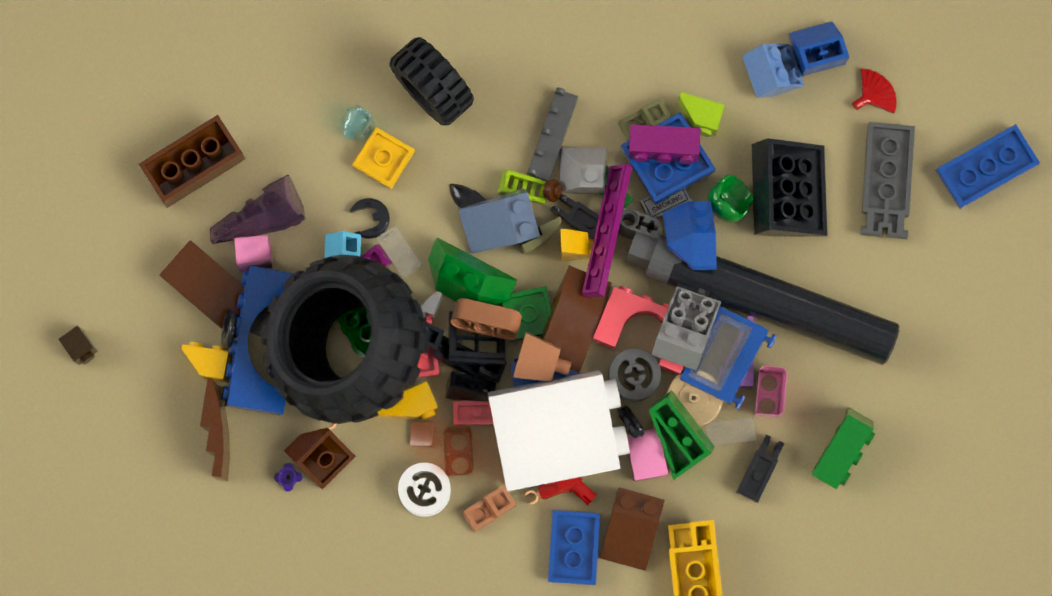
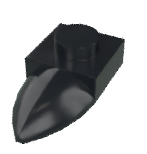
[449,184,486,208]

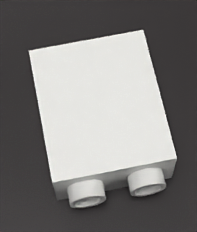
[487,370,630,491]

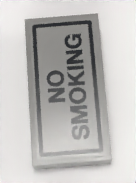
[640,189,692,219]

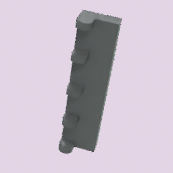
[527,87,578,181]

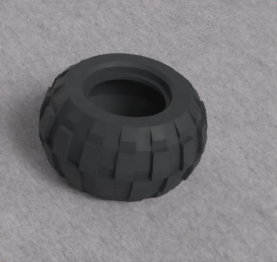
[261,255,427,424]

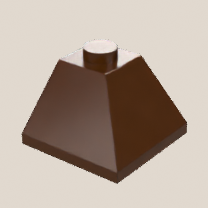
[284,427,356,490]

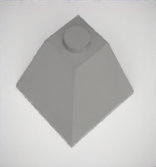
[559,148,607,194]

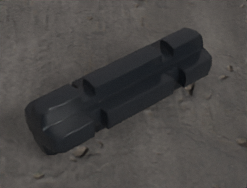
[618,405,644,438]

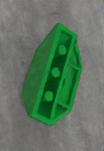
[428,238,517,305]

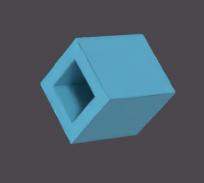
[324,231,361,258]

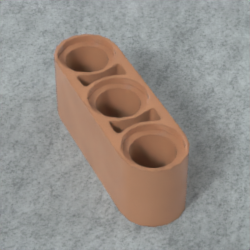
[450,298,522,340]

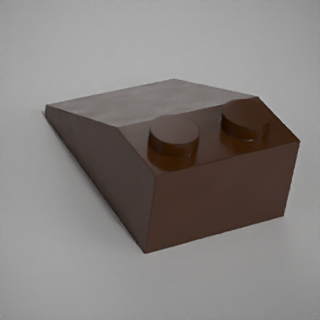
[600,488,665,571]

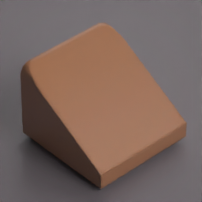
[410,422,435,447]

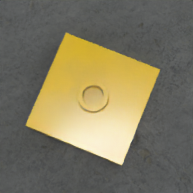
[352,127,415,190]

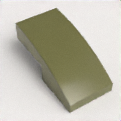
[618,98,671,141]
[520,217,562,254]

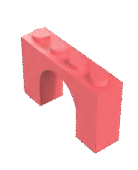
[592,286,683,376]

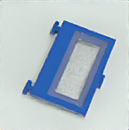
[680,306,777,409]

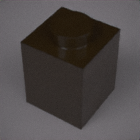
[58,325,98,365]

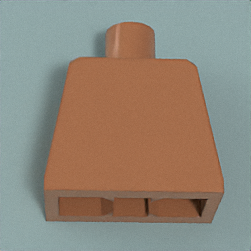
[513,332,572,382]

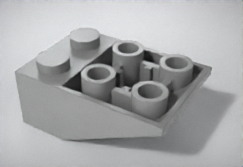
[652,286,721,371]

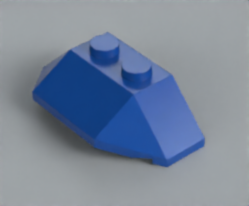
[663,201,717,270]

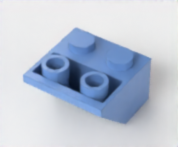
[742,44,804,98]

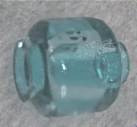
[339,105,374,141]

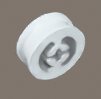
[398,463,451,517]

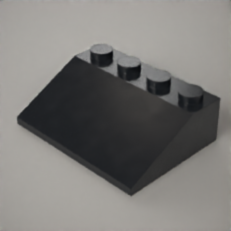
[752,138,827,237]

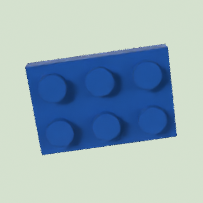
[548,510,600,585]

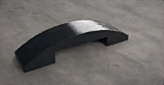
[421,321,507,383]

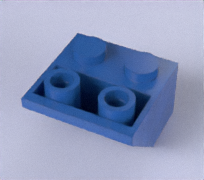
[788,21,849,77]

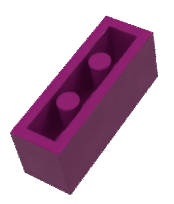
[629,125,701,164]

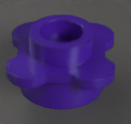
[274,463,303,492]

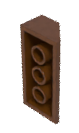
[139,115,246,208]

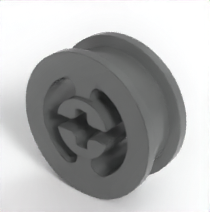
[608,348,661,402]

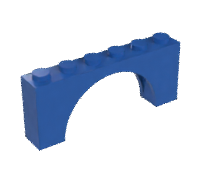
[222,265,294,416]

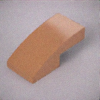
[462,485,516,533]

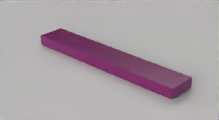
[582,164,632,298]

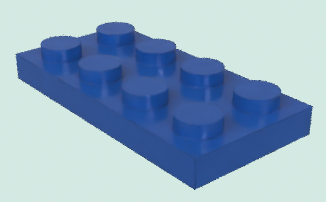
[936,124,1040,209]

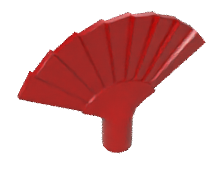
[852,68,897,114]

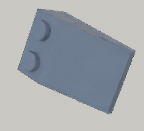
[458,189,540,254]

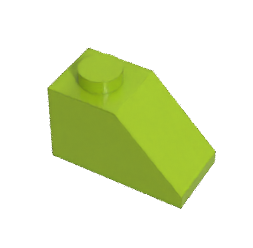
[678,92,725,137]

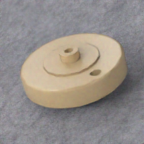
[666,370,723,426]

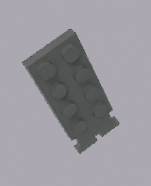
[860,122,915,239]

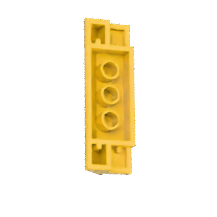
[668,520,723,596]

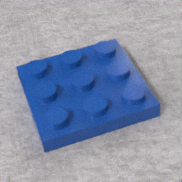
[621,112,716,205]

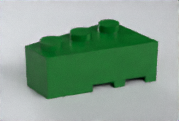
[812,407,875,489]

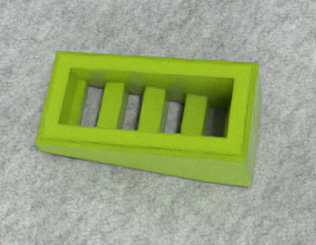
[497,169,546,205]

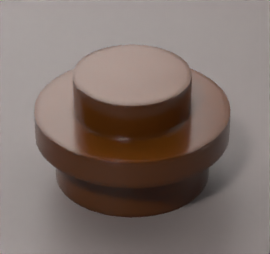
[543,179,562,202]

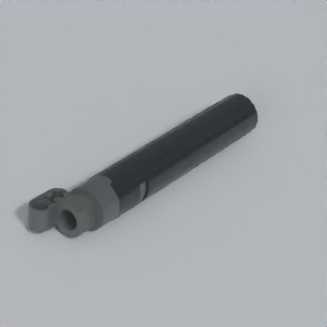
[618,209,900,365]

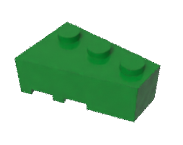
[649,390,715,480]

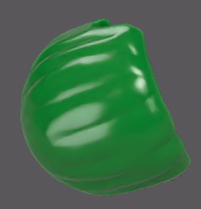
[708,174,754,223]

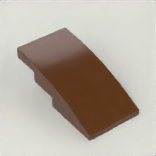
[159,240,244,338]
[542,265,612,373]
[200,379,230,482]

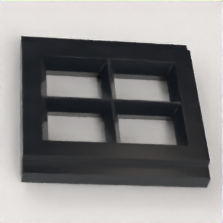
[448,311,505,366]

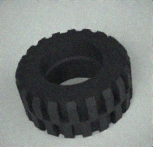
[389,37,474,126]

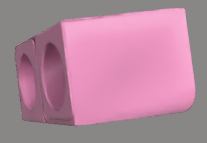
[234,235,273,272]
[754,366,787,418]
[627,428,668,481]

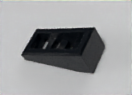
[445,371,496,402]

